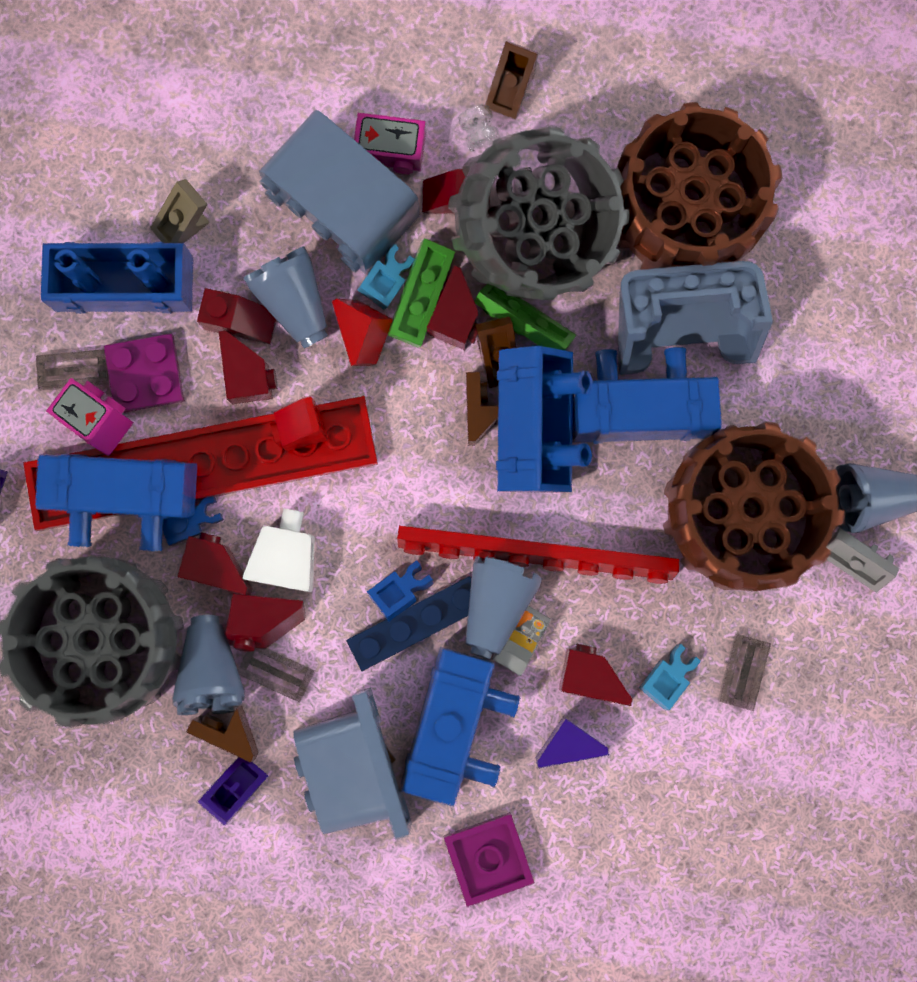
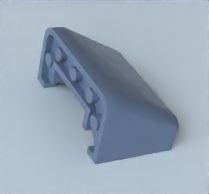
[618,261,773,375]

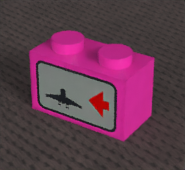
[354,112,426,175]
[46,378,134,456]

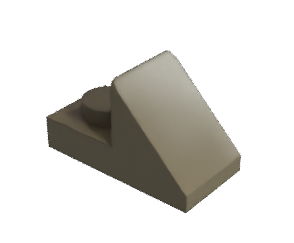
[150,179,210,243]

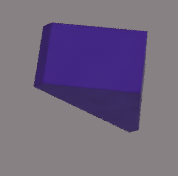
[535,716,609,768]
[197,757,268,826]

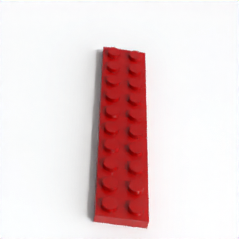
[23,396,378,531]

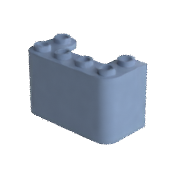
[259,110,420,275]

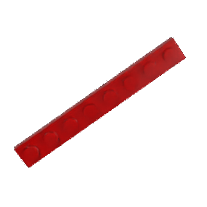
[397,526,680,584]

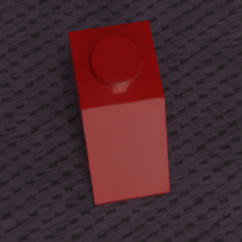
[271,396,327,451]

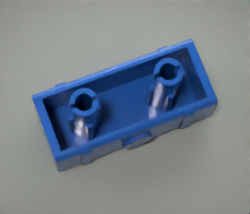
[41,242,193,314]
[496,346,593,493]
[572,347,722,444]
[36,454,197,551]
[401,647,520,806]

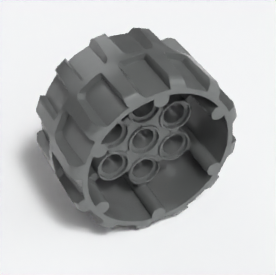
[448,126,629,300]
[0,555,184,728]

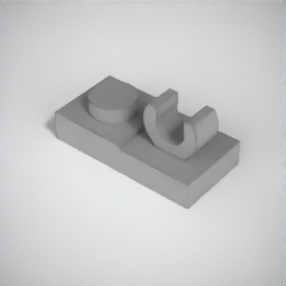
[827,528,899,593]

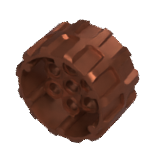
[617,102,783,270]
[663,421,845,591]

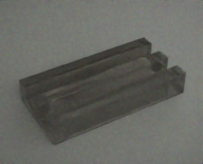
[36,349,109,391]
[718,634,771,711]
[238,648,315,703]

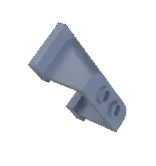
[293,687,412,839]

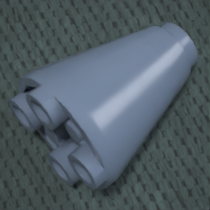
[243,246,328,349]
[173,615,245,715]

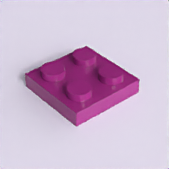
[104,334,185,413]
[444,812,534,907]

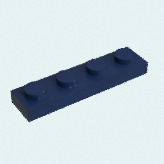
[346,576,471,671]

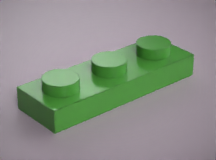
[388,238,456,348]
[474,284,576,351]

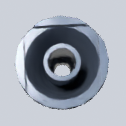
[835,463,917,533]
[465,556,542,660]

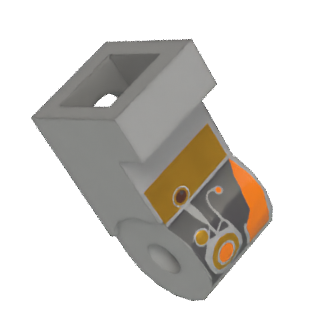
[492,606,551,676]

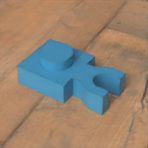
[357,244,414,310]
[639,644,701,711]

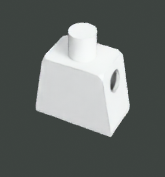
[243,508,315,592]

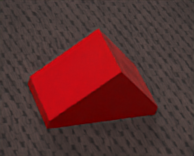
[332,298,393,366]

